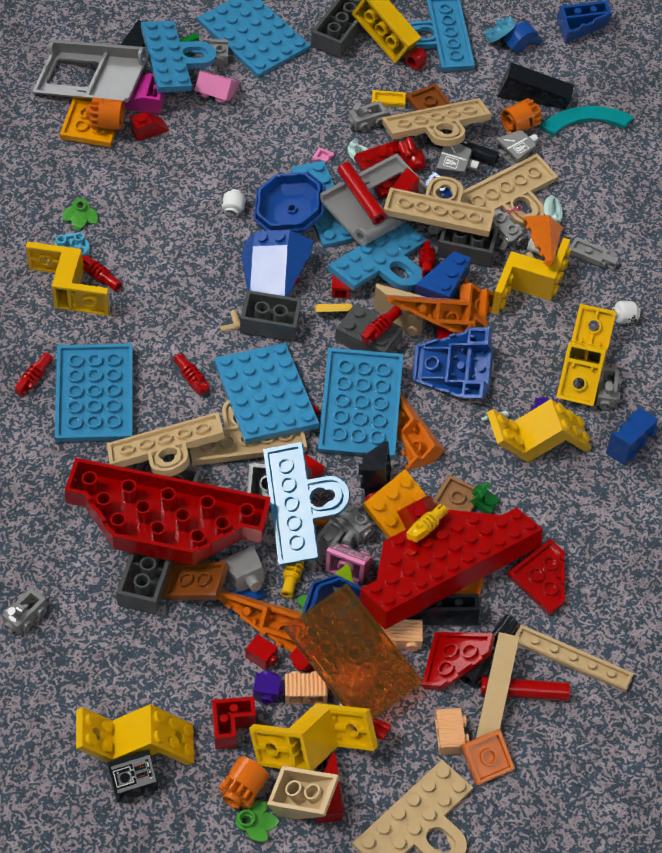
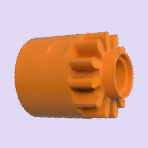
[86,97,125,130]
[500,98,542,134]
[218,756,269,810]

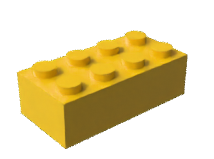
[352,0,421,64]

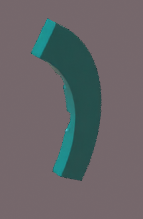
[540,106,634,137]

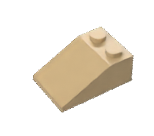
[374,283,427,336]
[267,766,340,820]

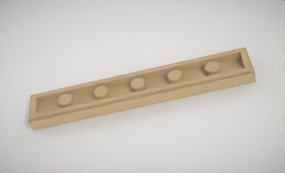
[515,624,634,692]
[476,632,519,738]

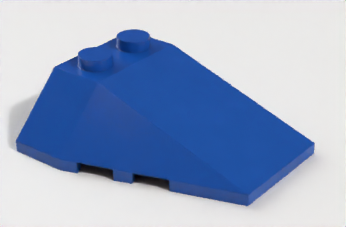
[241,230,313,297]
[412,327,493,399]

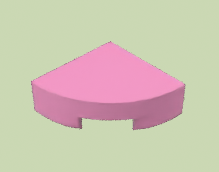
[312,148,335,162]

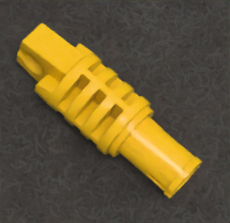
[407,504,448,542]
[280,562,305,598]

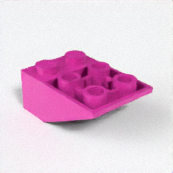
[124,73,167,114]

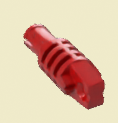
[419,241,435,278]
[82,255,122,292]
[361,306,402,345]
[14,352,54,397]
[173,353,210,395]

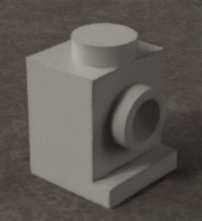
[211,39,229,66]

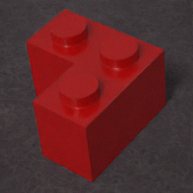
[212,696,256,750]

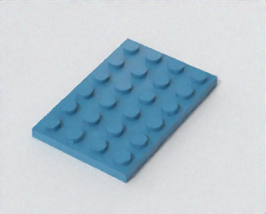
[197,0,311,78]
[55,343,133,442]
[214,343,319,444]
[318,348,403,459]

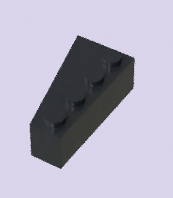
[497,62,574,109]

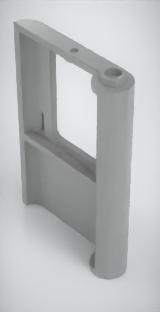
[32,40,148,103]
[320,154,443,246]

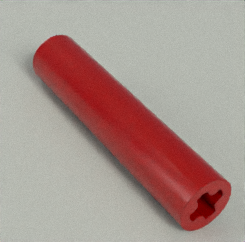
[337,162,387,225]
[481,676,570,701]

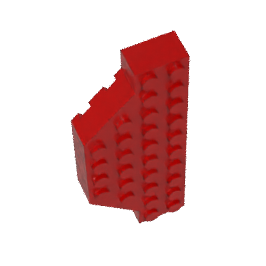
[64,457,271,565]
[360,507,543,630]

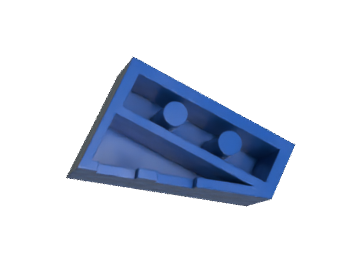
[557,0,612,44]
[415,251,471,299]
[606,407,659,466]

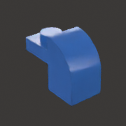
[503,21,543,52]

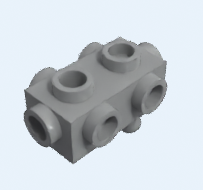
[347,101,388,132]
[492,209,526,253]
[595,367,622,410]
[332,501,373,545]
[2,588,47,635]

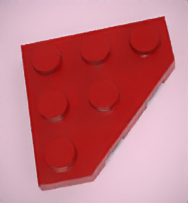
[354,140,404,199]
[507,539,565,616]
[422,632,495,690]

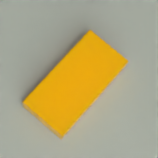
[372,90,406,108]
[315,303,353,312]

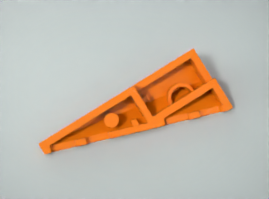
[522,215,562,267]
[459,283,494,327]
[386,295,472,334]
[397,392,445,471]
[219,590,308,652]

